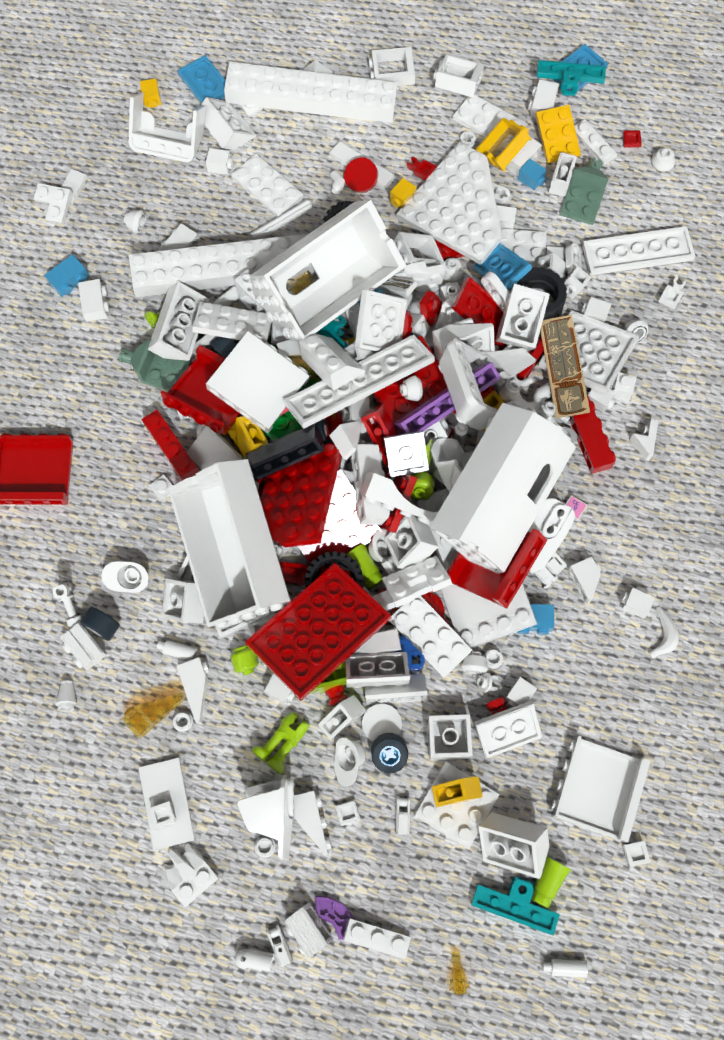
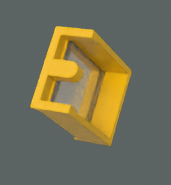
[476,118,532,172]

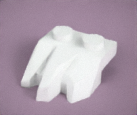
[396,261,446,293]
[162,843,219,907]

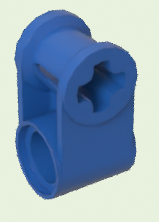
[389,634,425,672]

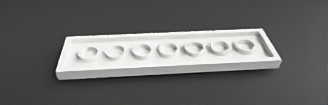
[284,335,435,429]

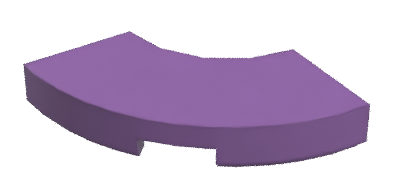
[315,896,355,940]

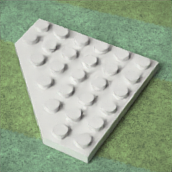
[396,142,502,265]

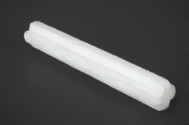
[251,200,312,240]

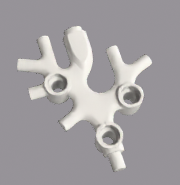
[499,375,570,424]

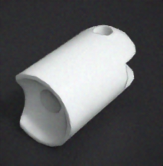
[235,948,274,972]

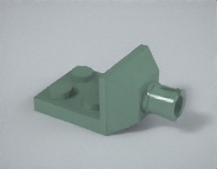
[560,158,608,225]
[119,339,192,391]

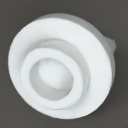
[477,672,498,693]

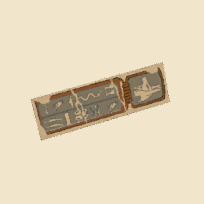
[540,315,590,419]

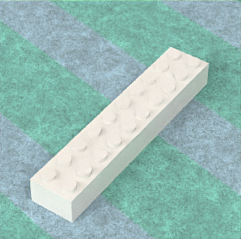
[224,61,397,122]
[129,233,314,298]

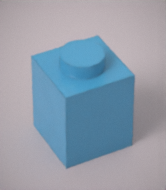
[518,159,547,190]

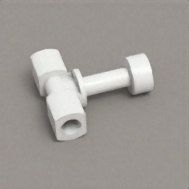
[52,581,82,628]

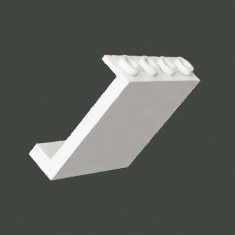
[206,331,309,433]
[550,736,650,843]

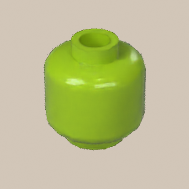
[411,472,435,500]
[230,645,259,676]

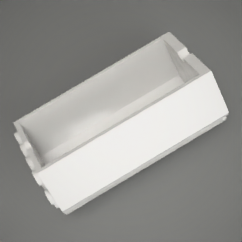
[250,200,406,341]
[430,403,576,574]
[168,459,291,629]

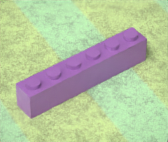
[393,362,501,435]

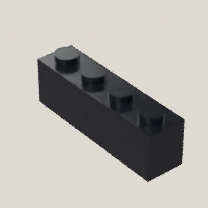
[246,424,324,481]

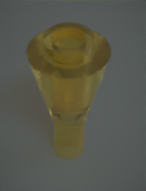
[449,951,471,995]

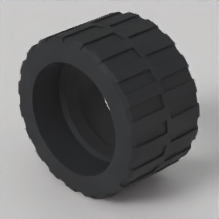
[516,267,567,320]

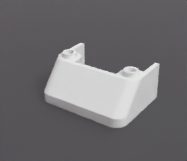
[129,92,205,162]
[439,338,498,431]

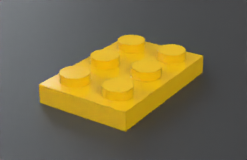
[535,105,581,164]

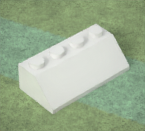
[148,281,210,361]

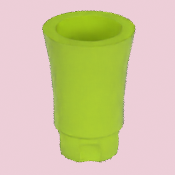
[346,544,383,590]
[531,856,572,908]

